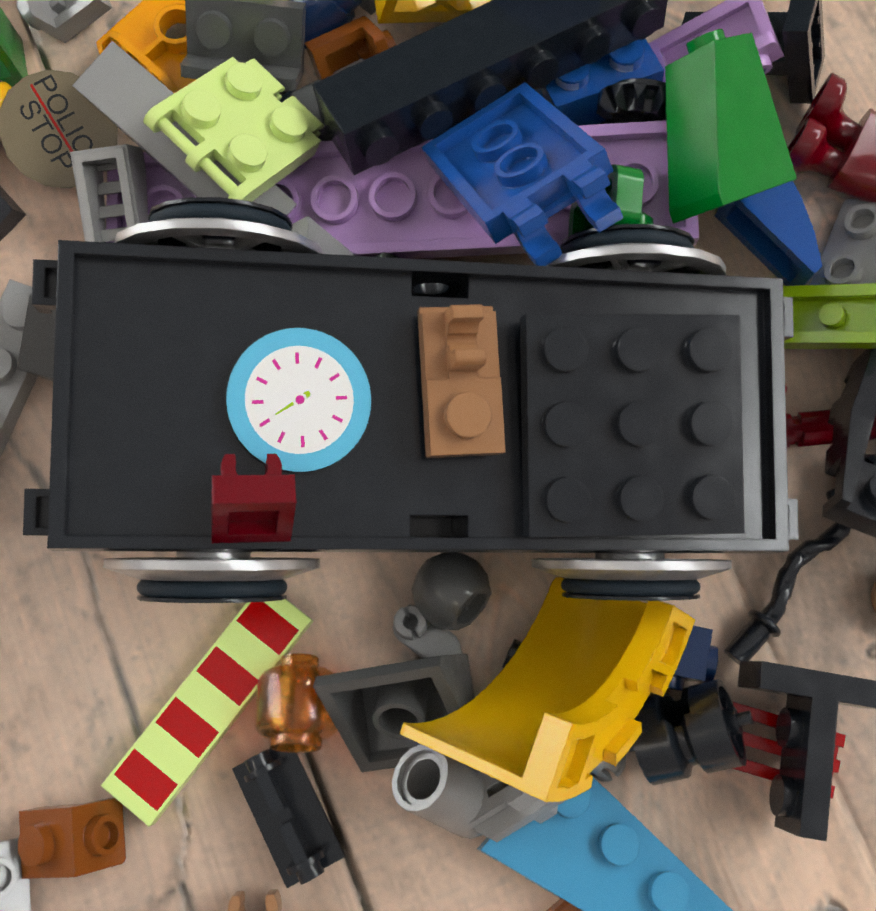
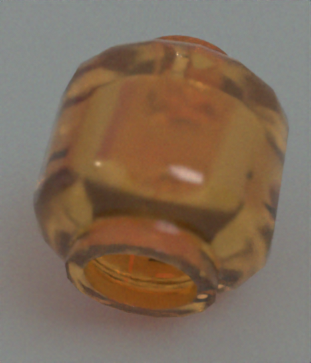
[255,654,338,753]

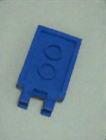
[421,82,623,266]

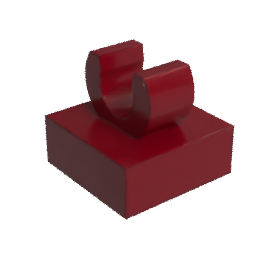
[211,454,297,544]

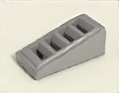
[70,144,148,242]

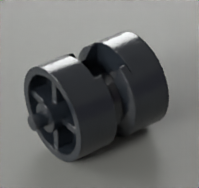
[627,679,754,785]

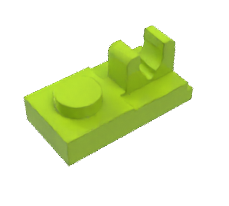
[783,283,876,349]

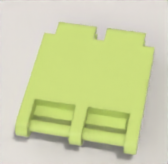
[143,57,324,202]

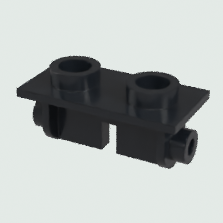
[232,738,345,888]

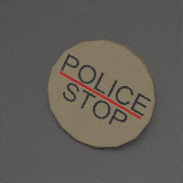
[0,70,118,188]

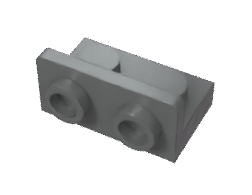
[180,0,306,95]

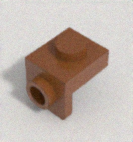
[304,15,396,80]
[18,798,126,879]

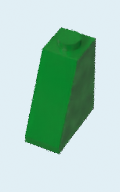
[665,29,797,224]

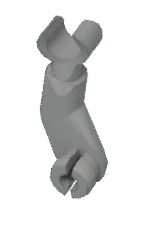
[393,605,463,658]

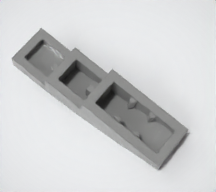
[72,41,297,215]

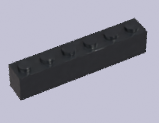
[312,0,668,175]

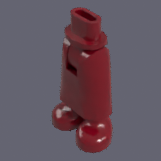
[787,73,876,202]

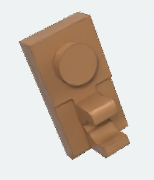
[417,304,506,458]

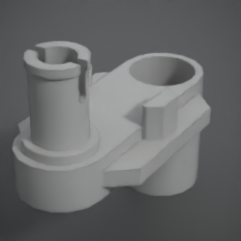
[392,744,626,842]

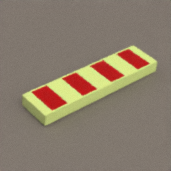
[101,599,314,827]

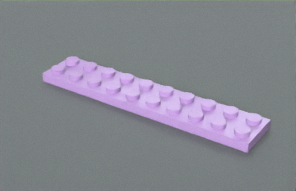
[106,120,699,259]

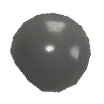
[412,552,492,630]

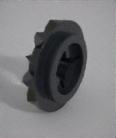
[596,78,667,124]

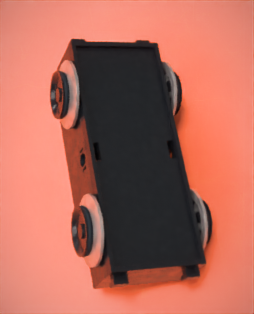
[23,197,799,603]

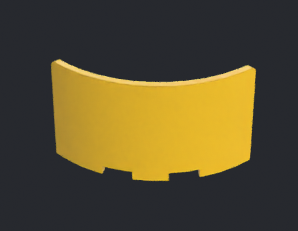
[399,577,695,802]

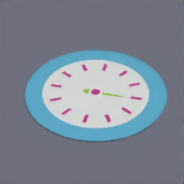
[226,328,371,472]

